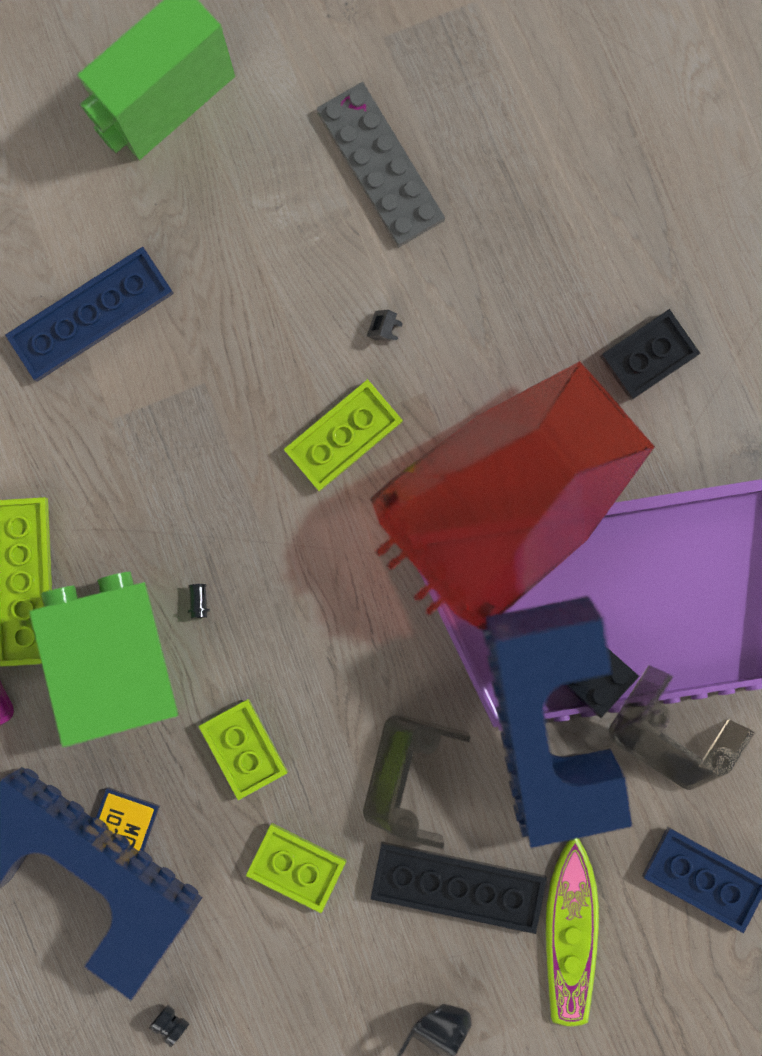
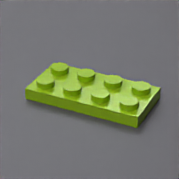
[284,379,403,492]

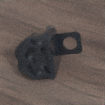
[397,1004,472,1056]

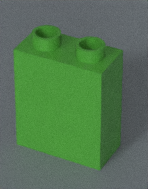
[77,0,235,160]
[29,571,178,747]

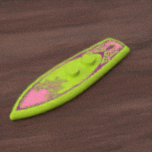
[546,838,599,1027]

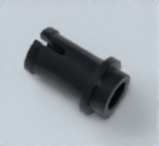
[188,584,210,619]

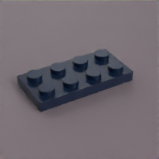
[642,827,762,934]

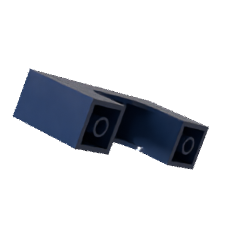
[482,596,632,848]
[0,767,203,1001]

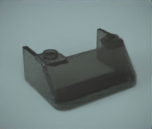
[609,665,755,790]
[363,715,470,849]

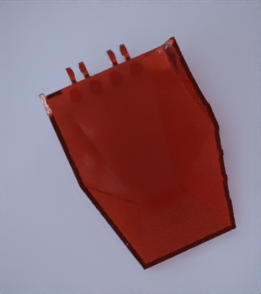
[370,361,655,631]

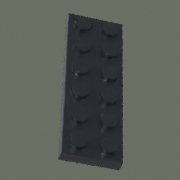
[370,841,547,934]

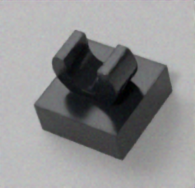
[367,309,403,341]

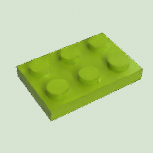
[199,699,288,800]
[246,823,346,913]

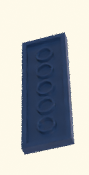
[5,246,174,382]

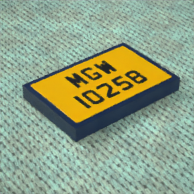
[96,787,160,851]

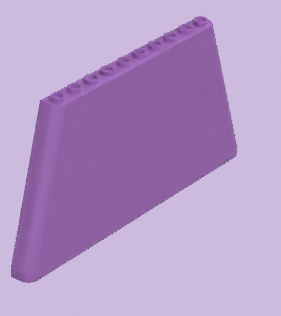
[406,479,762,731]

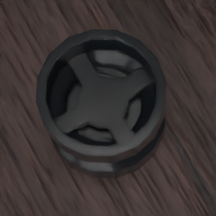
[149,1005,189,1047]

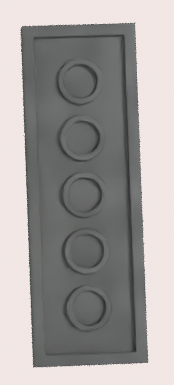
[316,81,445,248]

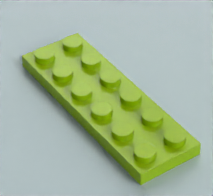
[0,497,52,666]

